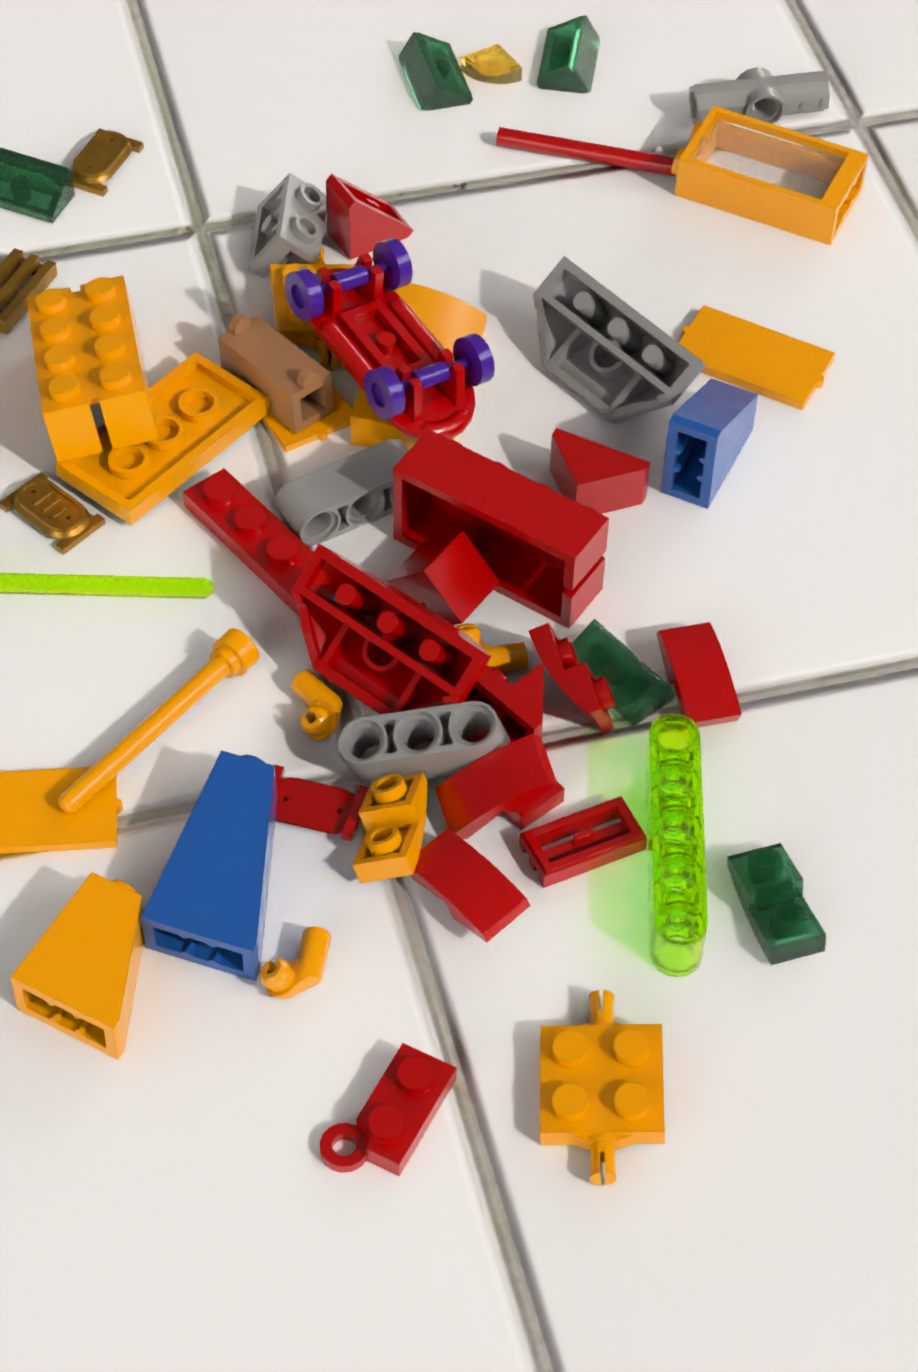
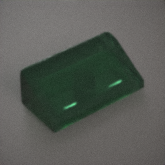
[536,15,600,94]
[398,32,473,111]
[0,147,75,223]
[572,618,676,727]

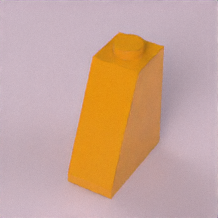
[11,872,144,1060]

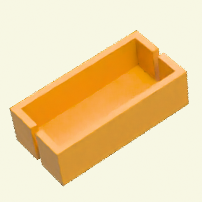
[26,275,158,462]

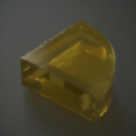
[461,44,522,84]

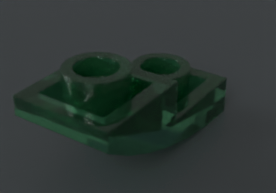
[727,843,826,965]

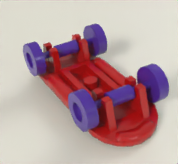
[285,238,495,440]

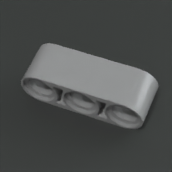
[275,439,409,545]
[338,701,510,786]

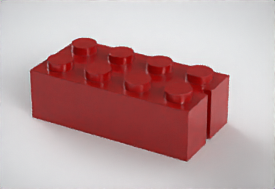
[393,429,609,629]

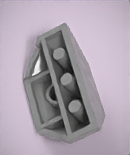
[533,256,706,423]

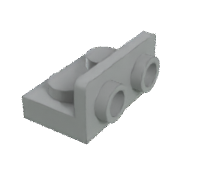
[248,173,326,279]

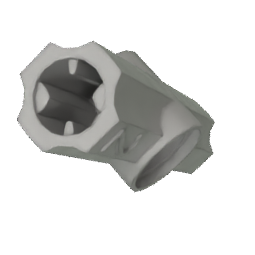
[688,67,830,125]

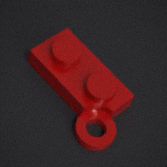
[320,1043,457,1176]

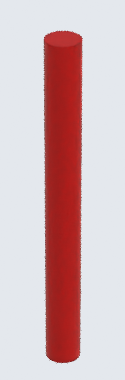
[496,127,675,176]

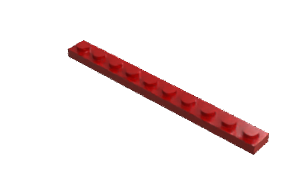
[183,468,565,830]

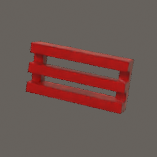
[519,796,647,888]

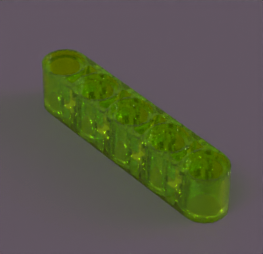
[645,713,708,977]

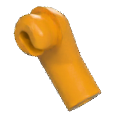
[456,623,528,672]
[291,669,343,740]
[260,926,331,999]

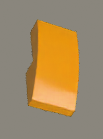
[352,772,427,883]

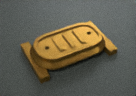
[58,128,144,197]
[0,472,105,555]

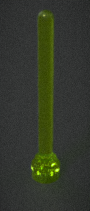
[0,573,213,599]

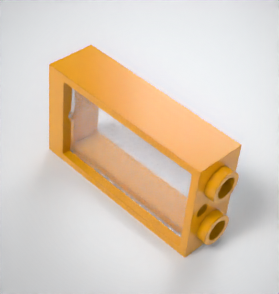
[671,106,869,245]

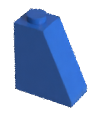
[661,378,758,509]

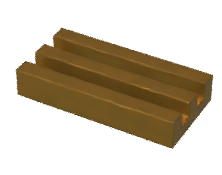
[0,248,57,335]

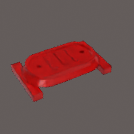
[274,764,370,842]

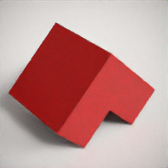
[386,530,500,625]

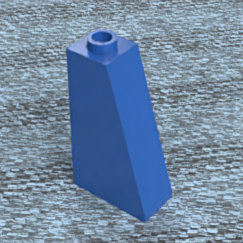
[141,750,278,981]

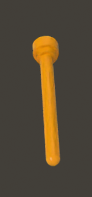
[58,628,260,813]

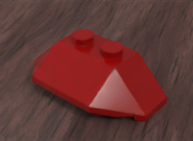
[291,544,491,715]

